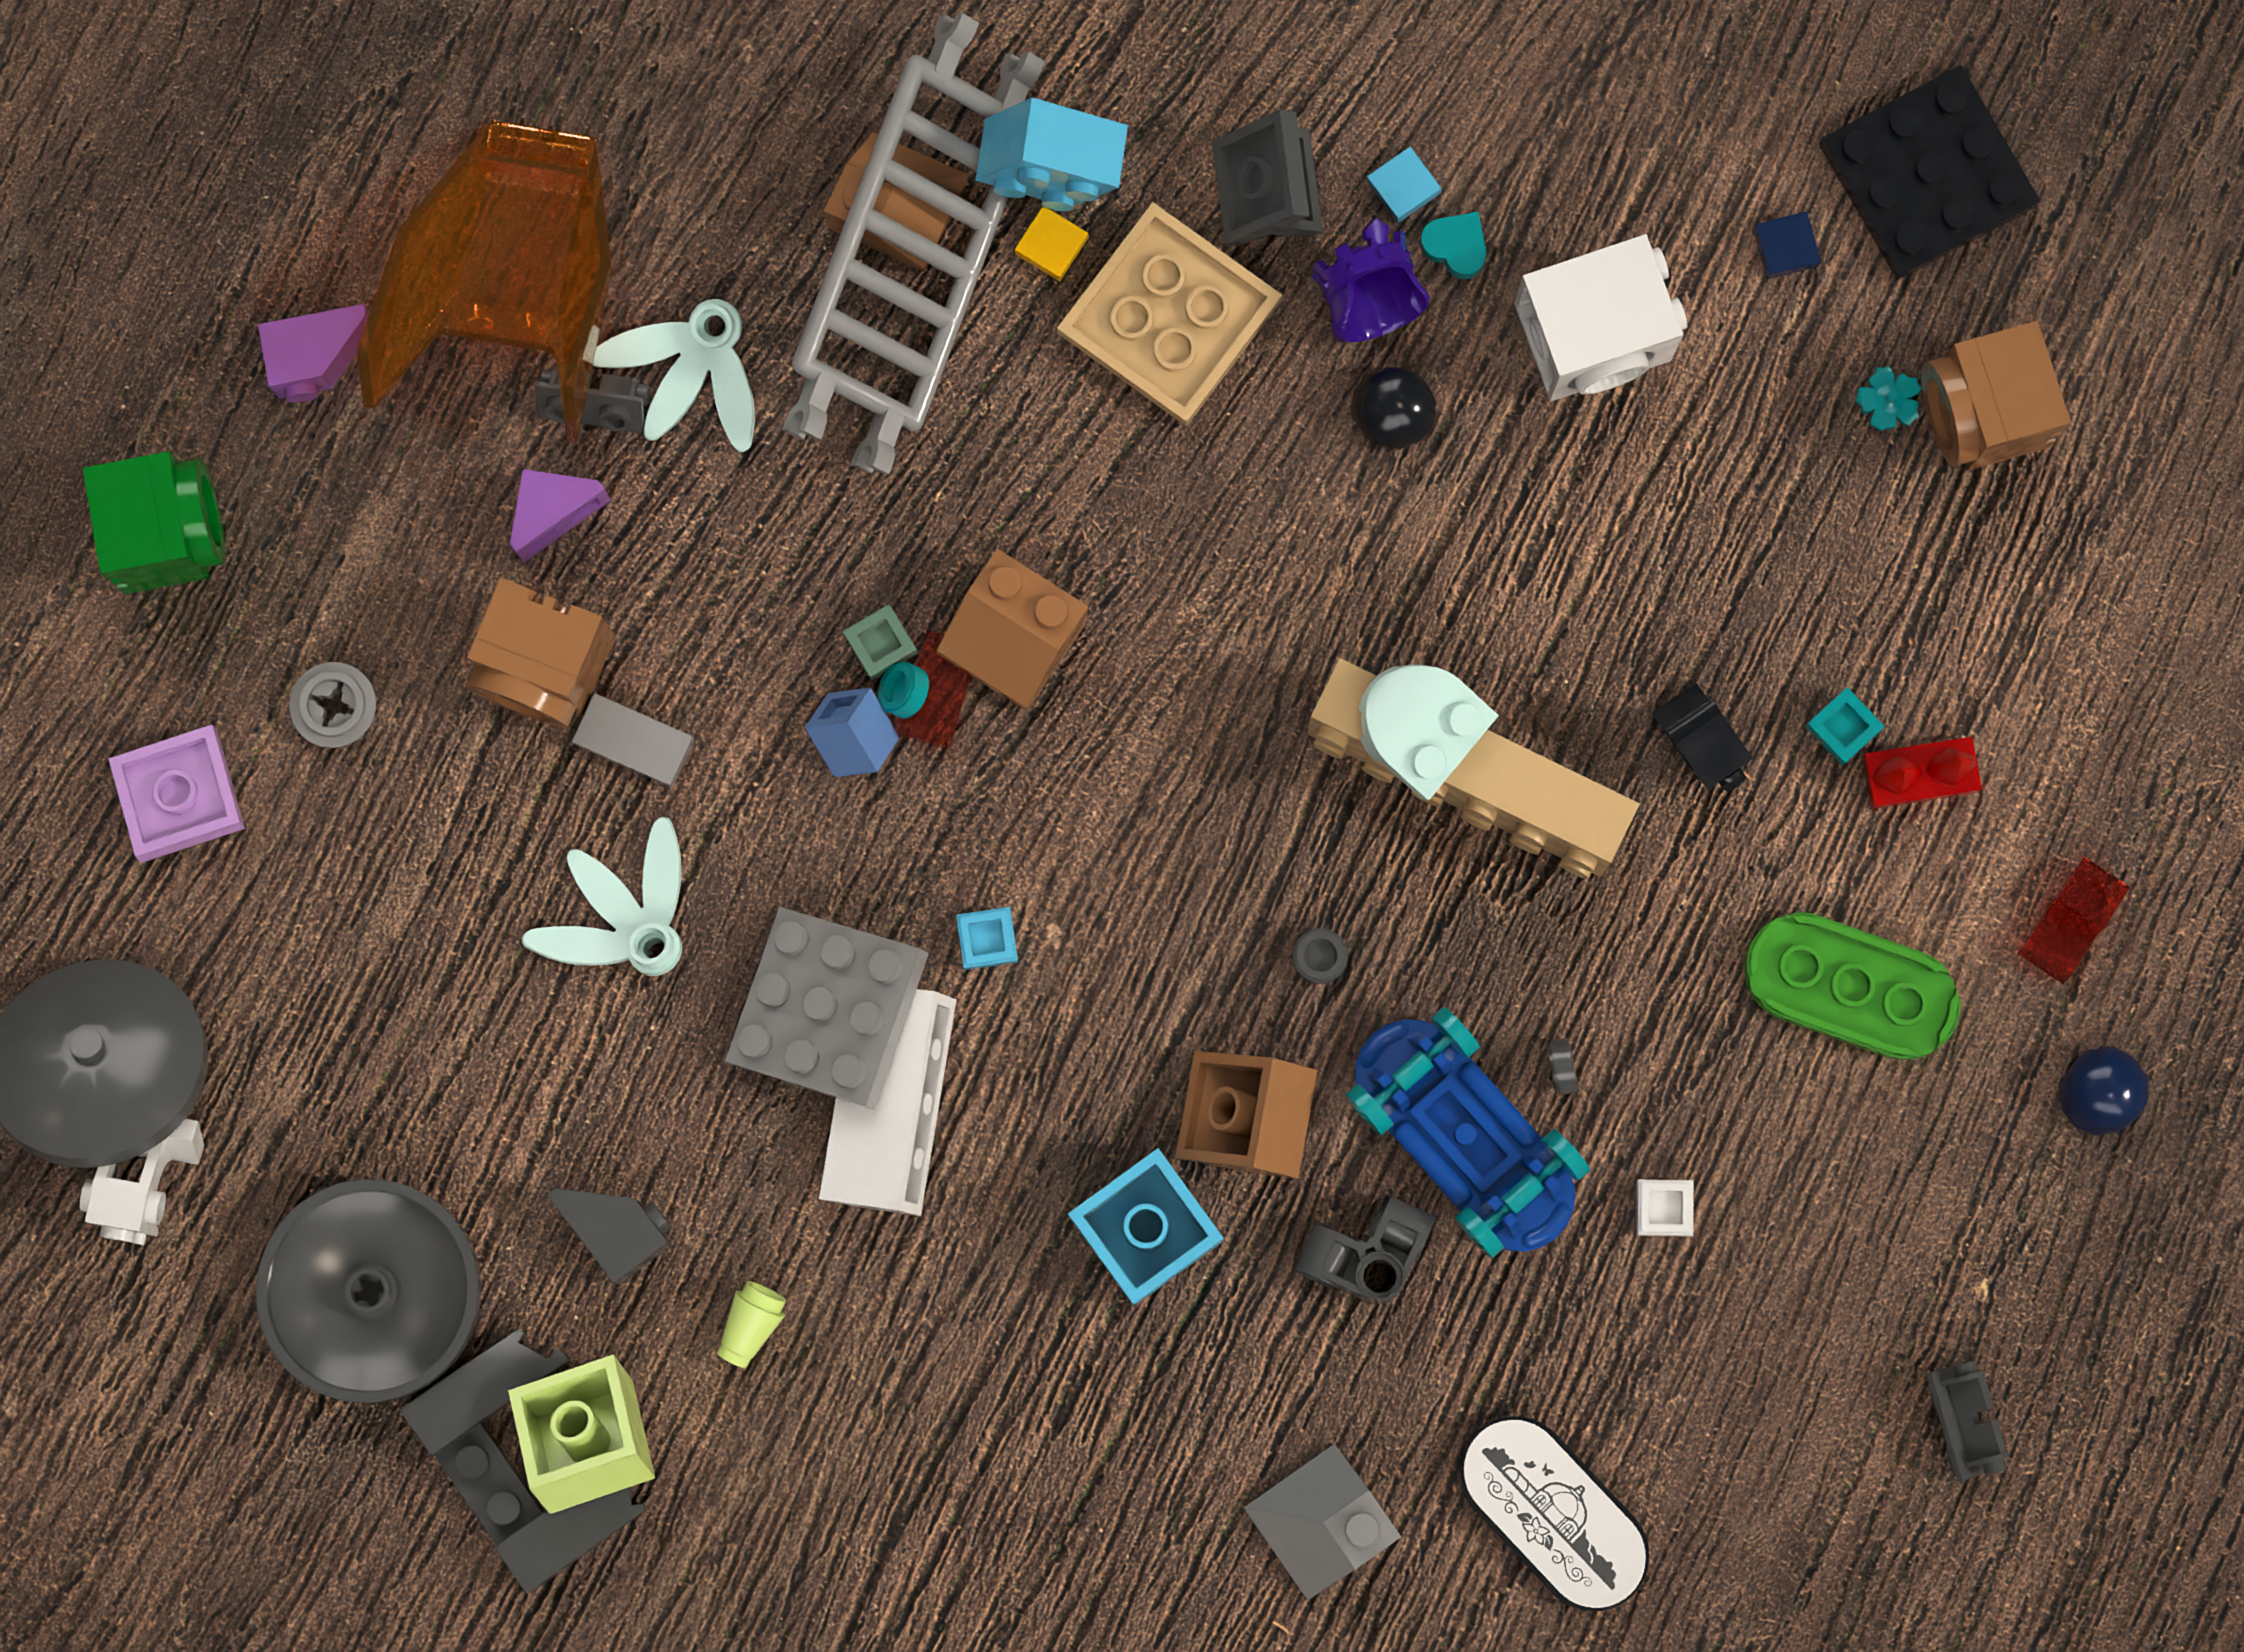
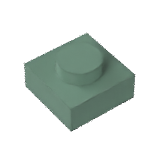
[843,604,918,681]

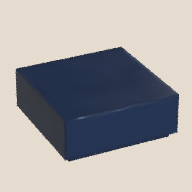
[1753,211,1821,280]

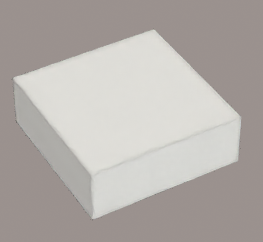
[1636,1179,1693,1237]

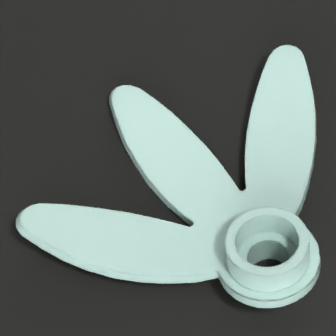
[588,299,755,452]
[521,817,682,976]

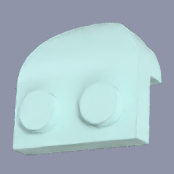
[1359,664,1499,801]

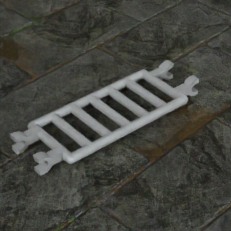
[782,13,1045,474]

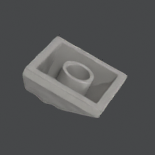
[1243,1444,1401,1600]

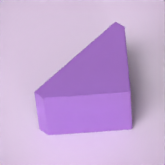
[510,469,611,563]

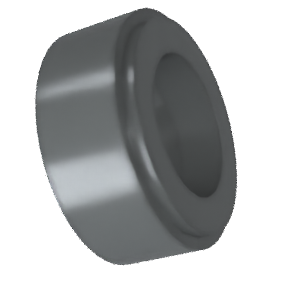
[1293,928,1348,985]
[1547,1037,1579,1095]

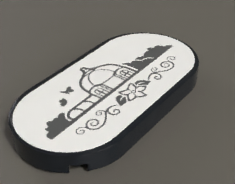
[1460,1416,1649,1611]

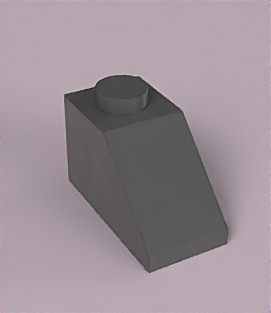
[547,1188,673,1285]

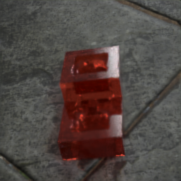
[2017,856,2130,984]

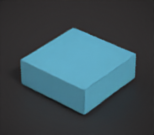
[1366,146,1442,224]
[956,907,1018,970]

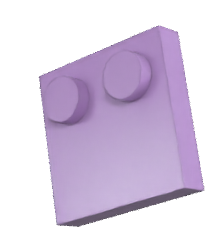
[109,725,245,863]

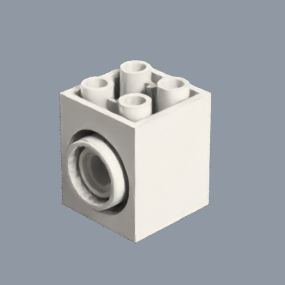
[1514,234,1687,402]

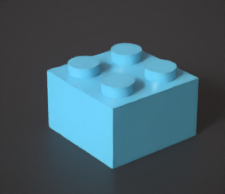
[975,97,1128,211]
[1068,1148,1224,1307]

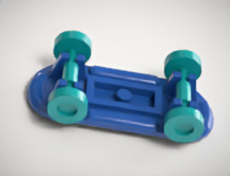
[1344,1007,1591,1259]

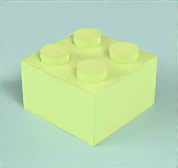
[508,1354,655,1514]

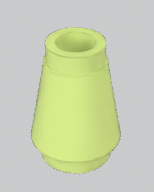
[717,1281,786,1368]

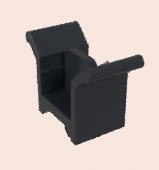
[1652,683,1753,792]

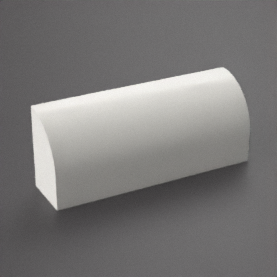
[819,989,957,1216]

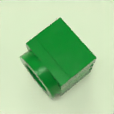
[82,451,225,595]

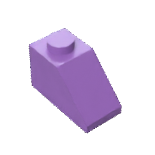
[258,304,375,403]

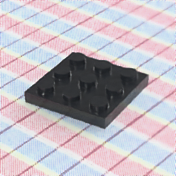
[1819,65,2041,281]

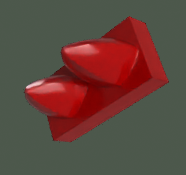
[1862,737,1982,810]

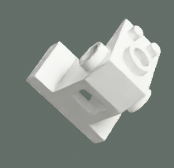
[80,1119,204,1245]

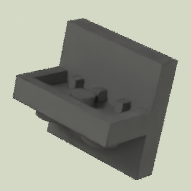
[1212,110,1323,246]

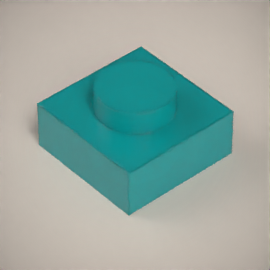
[1805,687,1885,766]

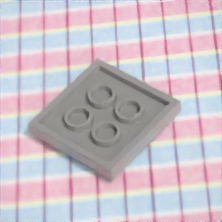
[725,907,929,1110]

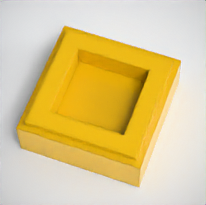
[1015,206,1089,282]

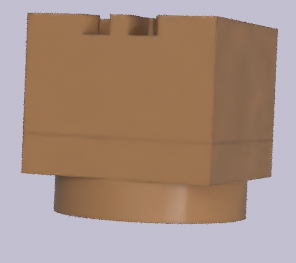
[1921,320,2071,471]
[466,577,615,729]

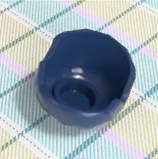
[2058,1046,2149,1136]

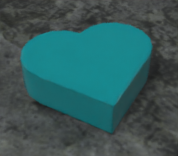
[1420,212,1486,279]

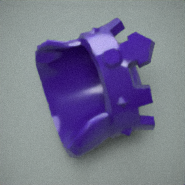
[1311,218,1430,343]

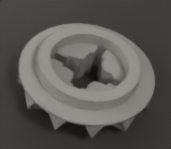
[289,662,378,749]

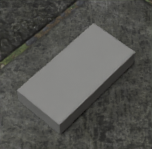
[572,693,695,788]

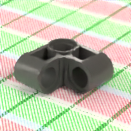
[1294,1194,1436,1305]

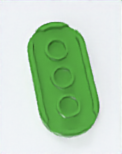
[1744,912,1961,1060]

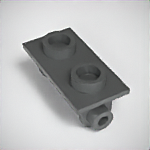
[535,365,650,433]
[1926,1360,2009,1482]

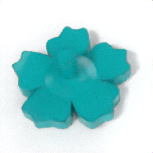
[1855,366,1921,432]

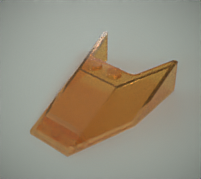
[357,120,612,443]

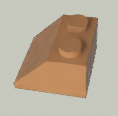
[936,548,1089,711]
[1175,1051,1318,1179]

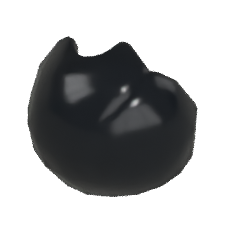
[1351,367,1437,449]

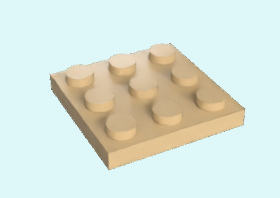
[1057,202,1282,427]

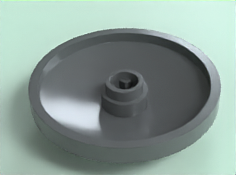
[0,959,208,1168]
[256,1179,481,1403]

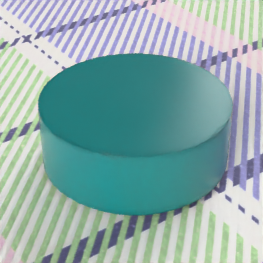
[878,661,929,719]

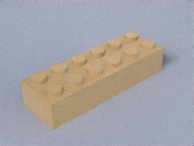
[1307,658,1640,879]

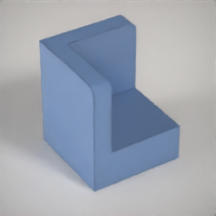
[805,687,898,777]

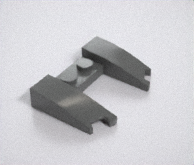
[400,1329,646,1594]

